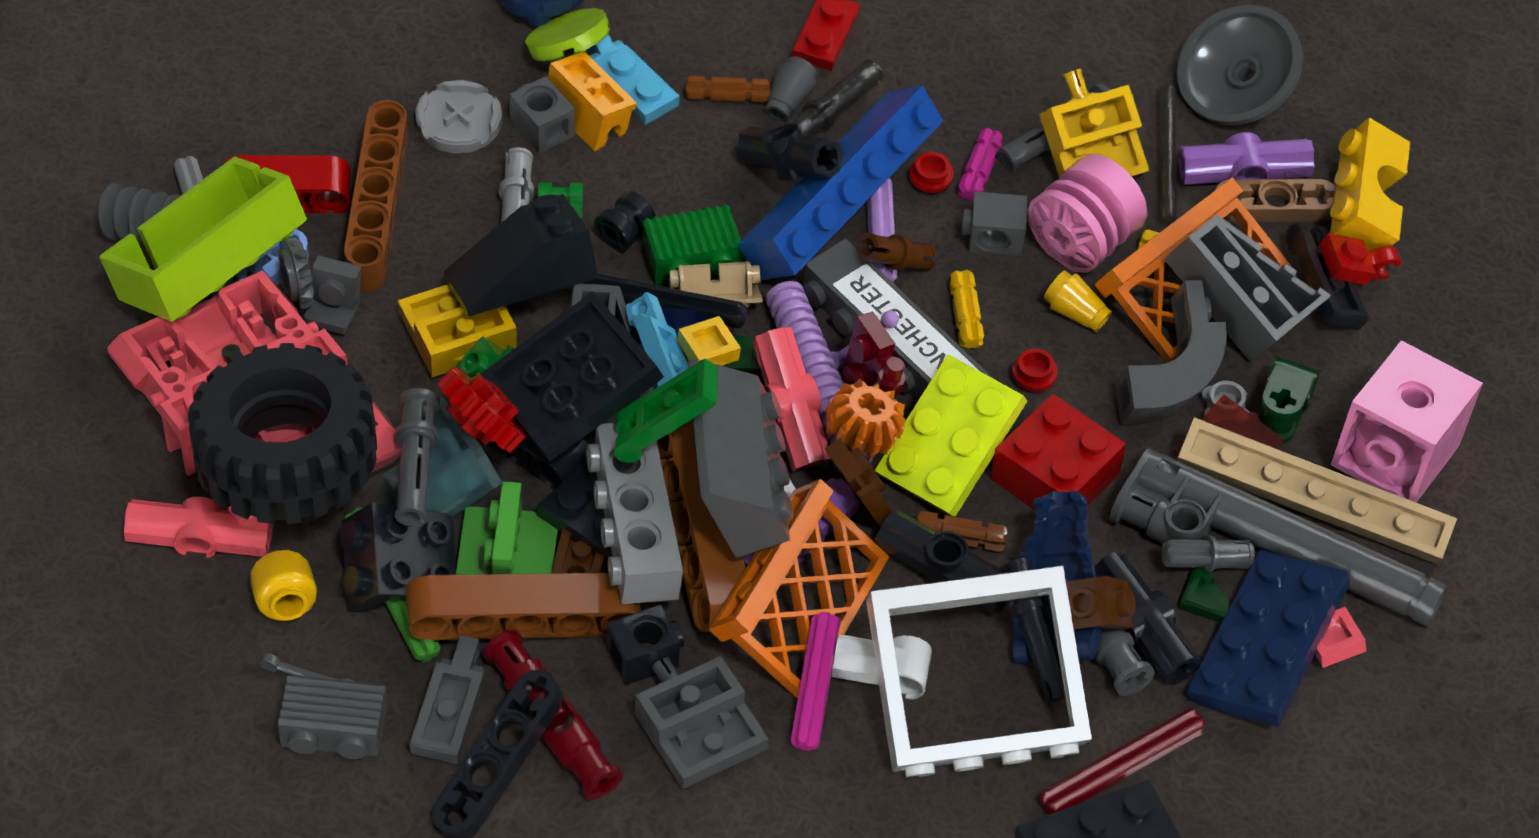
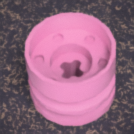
[1027,154,1147,273]

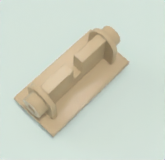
[669,261,763,308]

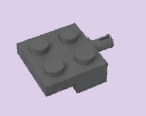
[635,656,769,789]

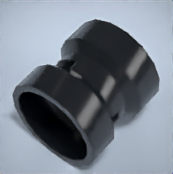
[594,191,656,253]

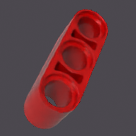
[223,155,351,214]

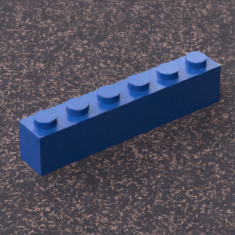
[738,85,943,280]

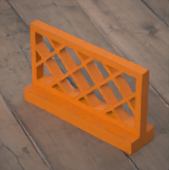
[1094,177,1291,362]
[709,479,889,698]

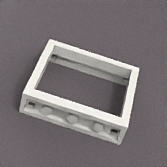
[866,566,1091,777]

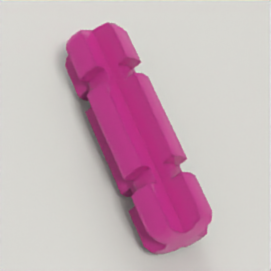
[958,128,1002,202]

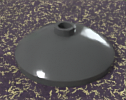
[1177,5,1303,125]

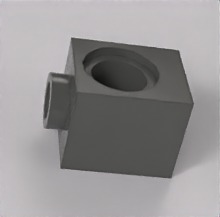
[509,76,575,154]
[961,191,1027,256]

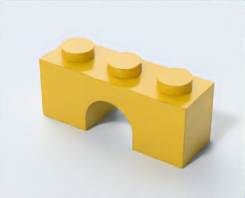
[1330,118,1410,250]

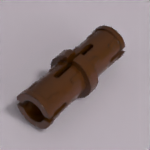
[856,233,937,271]

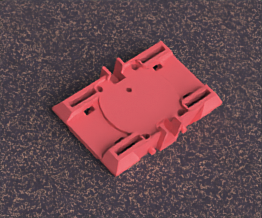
[107,270,401,530]

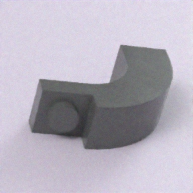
[1114,280,1227,425]

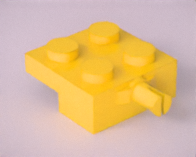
[1039,69,1149,177]
[398,284,517,378]

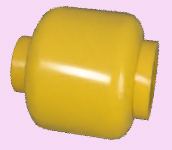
[250,550,317,621]

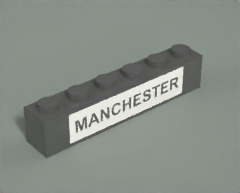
[803,238,1025,442]

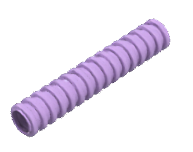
[765,281,874,474]

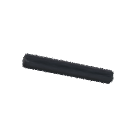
[583,274,748,329]

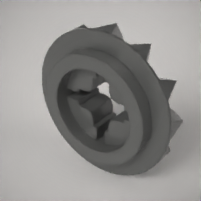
[278,238,314,310]

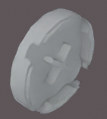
[415,80,502,154]

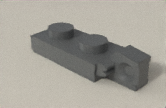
[410,635,485,764]

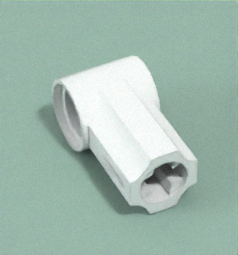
[832,634,932,699]

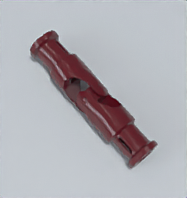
[483,630,623,800]

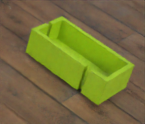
[99,156,307,322]

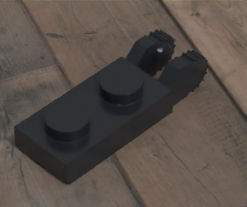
[1285,223,1369,330]

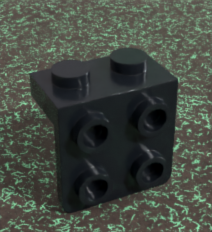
[340,503,457,613]

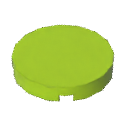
[525,8,610,62]

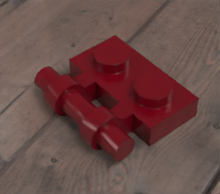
[842,311,906,402]

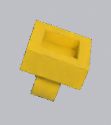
[677,316,741,366]

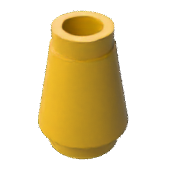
[1043,270,1112,333]

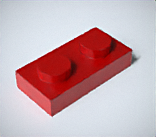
[792,0,860,71]

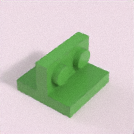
[456,481,558,575]

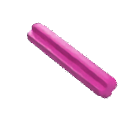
[791,612,840,751]

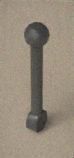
[259,653,354,682]

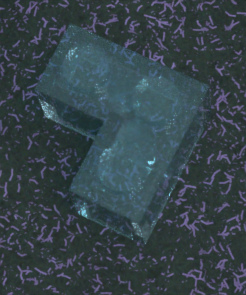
[383,397,502,517]

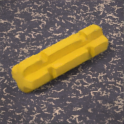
[949,270,984,349]

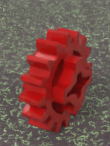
[437,366,528,453]

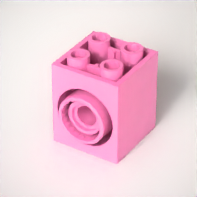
[1331,340,1483,503]

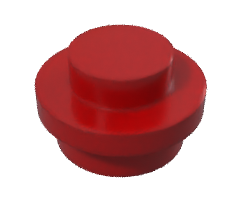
[910,152,954,193]
[1012,348,1058,392]

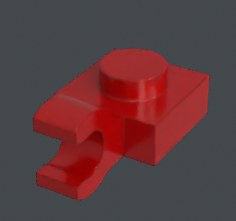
[1319,233,1402,285]

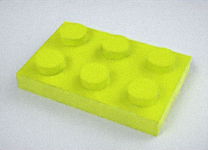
[874,354,1028,516]

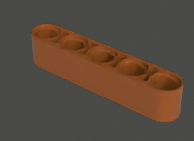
[344,100,408,293]
[657,419,745,632]
[405,573,641,640]

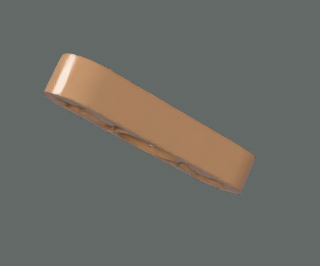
[1216,179,1336,222]

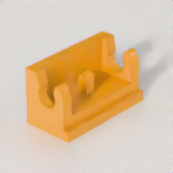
[547,51,637,151]

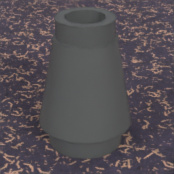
[764,57,817,122]

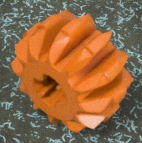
[825,378,906,459]

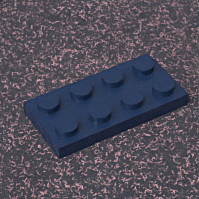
[1187,550,1350,727]

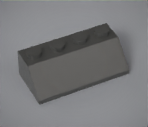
[688,359,794,558]

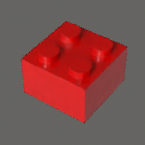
[991,394,1126,510]

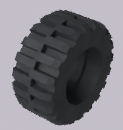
[188,343,378,524]

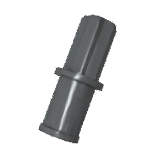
[1161,535,1255,572]

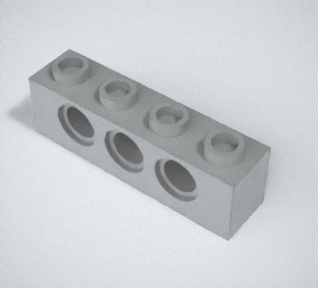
[587,423,683,604]

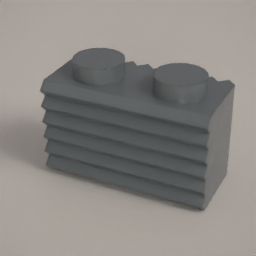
[278,675,387,759]

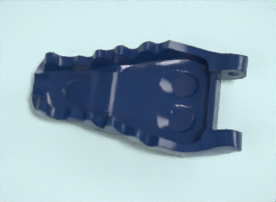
[1010,490,1103,664]

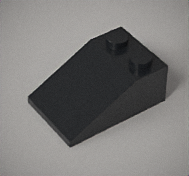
[443,194,599,317]

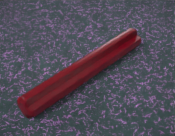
[1038,709,1205,815]

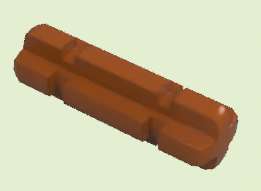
[686,76,770,103]
[916,511,1008,553]

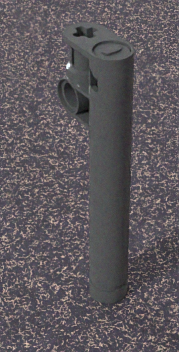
[1109,447,1448,627]

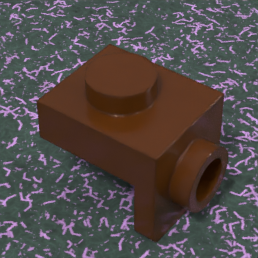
[1066,576,1136,630]

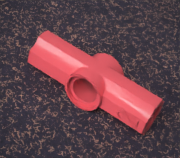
[751,327,831,471]
[124,497,273,558]

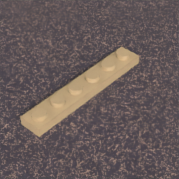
[1177,418,1457,565]

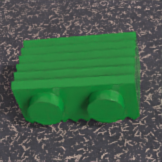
[642,204,743,285]

